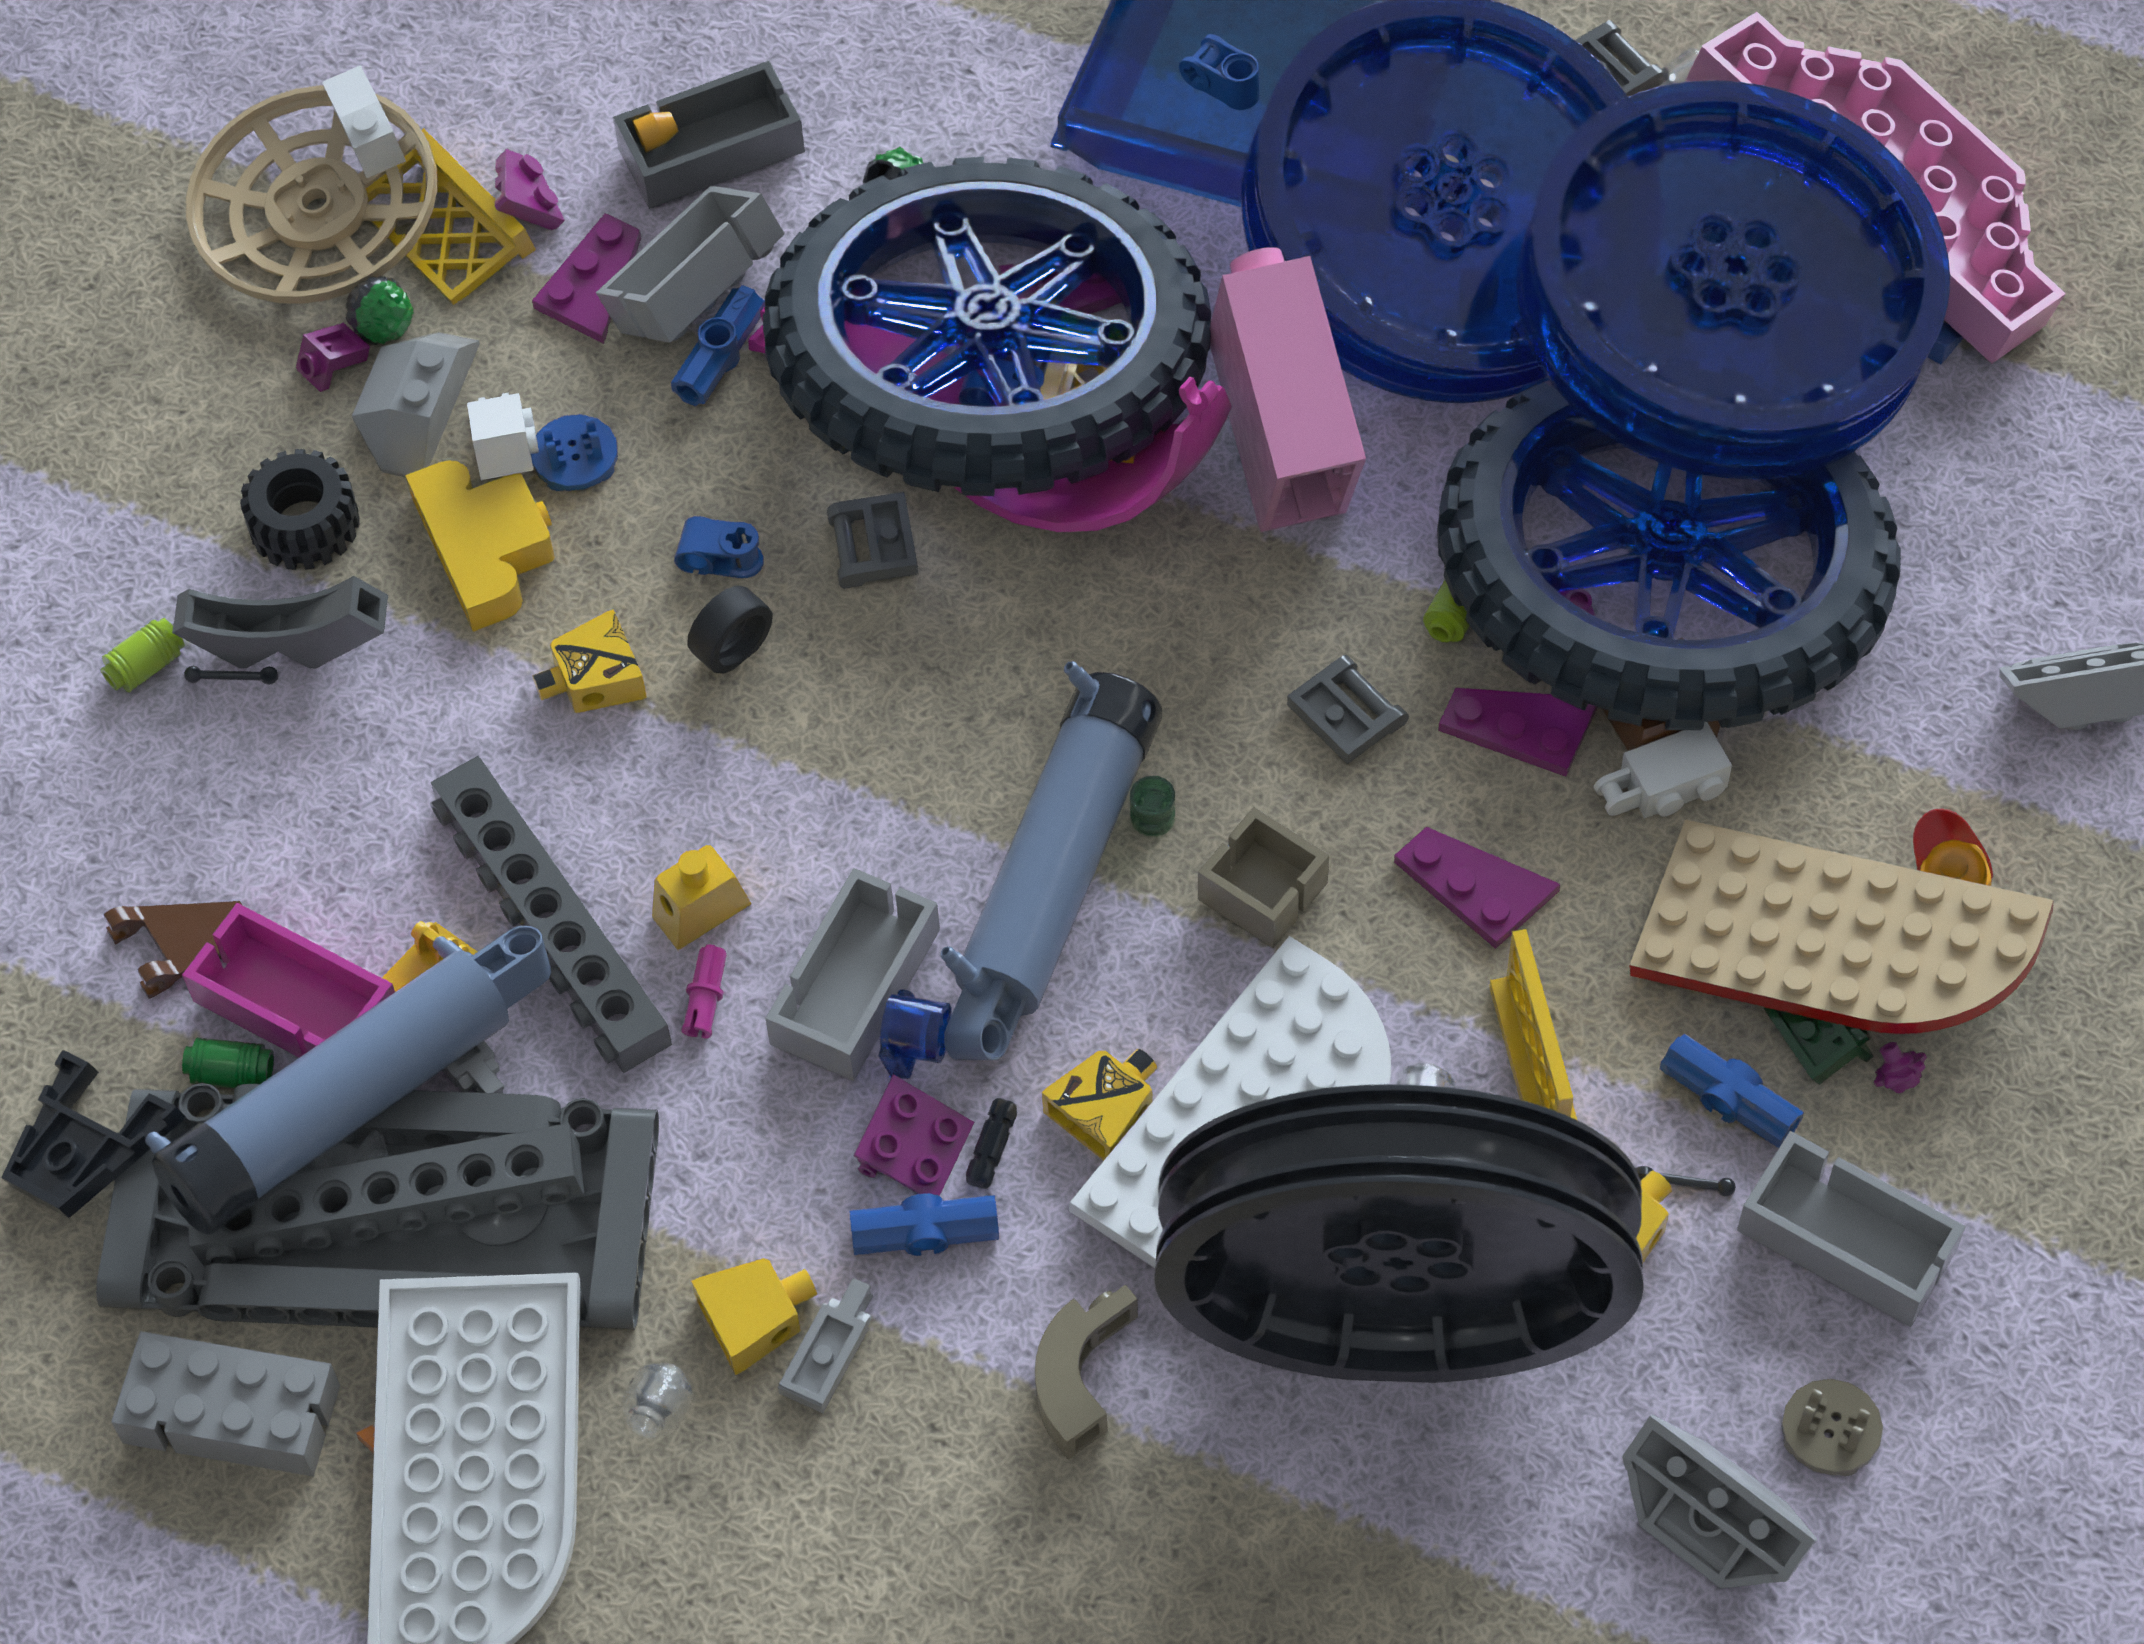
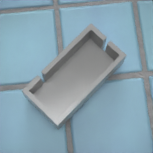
[596,186,785,343]
[765,868,940,1081]
[1737,1131,1966,1327]
[111,1331,340,1477]

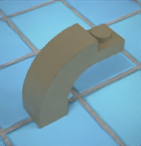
[1035,1284,1138,1459]

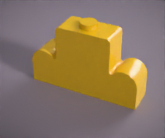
[405,460,555,632]

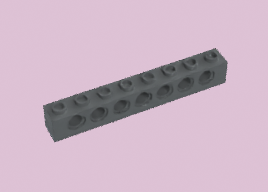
[430,755,672,1073]
[188,1123,584,1266]

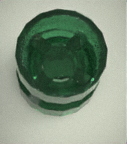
[1130,776,1175,837]

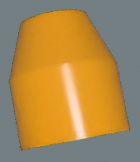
[632,112,679,152]

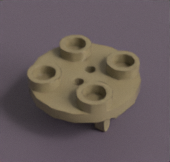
[1781,1379,1883,1476]

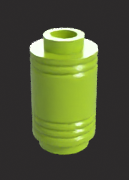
[1423,579,1470,642]
[100,618,185,693]

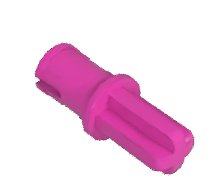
[681,944,727,1039]

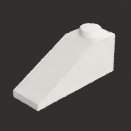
[322,65,406,178]

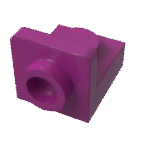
[296,323,370,392]

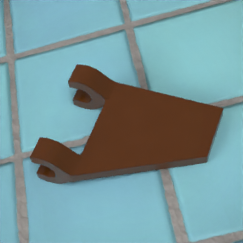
[104,901,242,999]

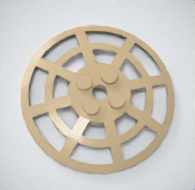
[186,85,437,304]

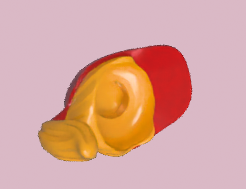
[1913,808,1993,886]

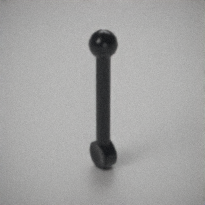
[184,665,278,685]
[1635,1166,1736,1196]

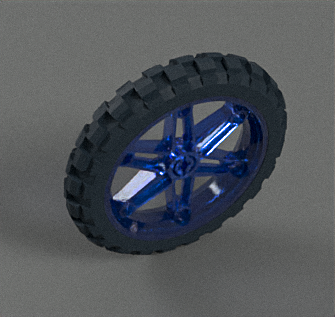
[763,156,1211,496]
[1437,360,1901,731]

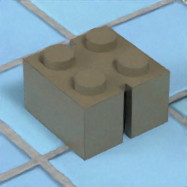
[1198,807,1329,948]

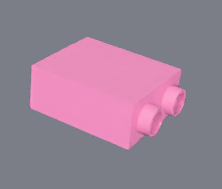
[1210,248,1366,532]

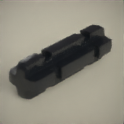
[965,1098,1017,1189]

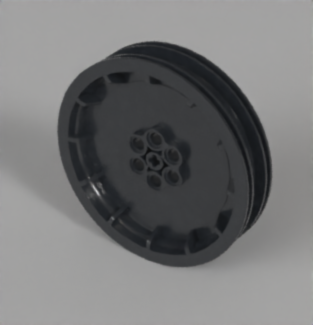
[1154,1084,1644,1383]

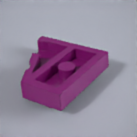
[495,149,565,230]

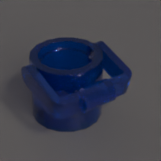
[878,989,952,1079]

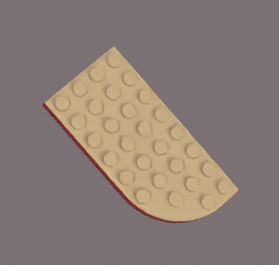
[1629,820,2054,1034]

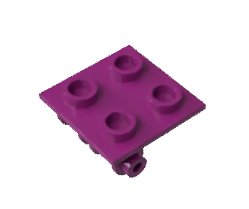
[853,1075,975,1196]

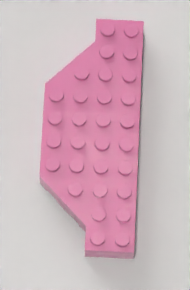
[1686,12,2066,364]

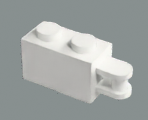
[467,393,539,480]
[1594,722,1732,818]

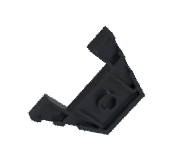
[1,1050,186,1218]

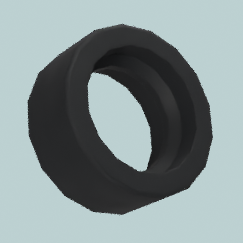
[687,585,773,674]

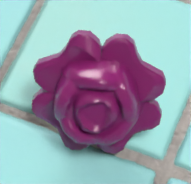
[1874,1042,1927,1094]

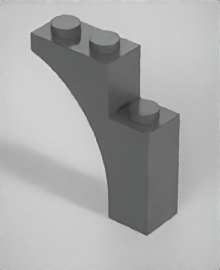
[172,576,388,669]

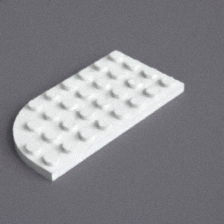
[1069,936,1391,1268]
[367,1273,580,1644]

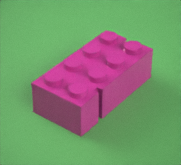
[182,903,395,1058]

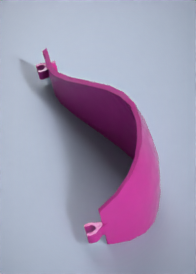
[748,307,1232,532]

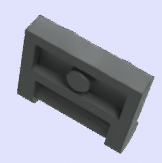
[1555,21,1667,114]
[827,492,918,589]
[1287,655,1409,764]

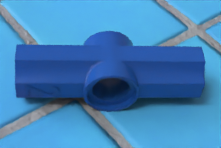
[671,285,765,406]
[1659,1034,1804,1148]
[850,1194,1000,1256]

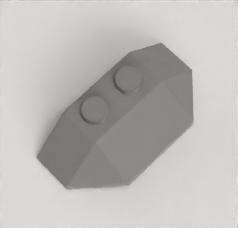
[352,332,480,477]
[1999,642,2144,730]
[1622,1415,1817,1588]

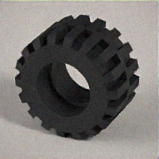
[240,449,360,570]

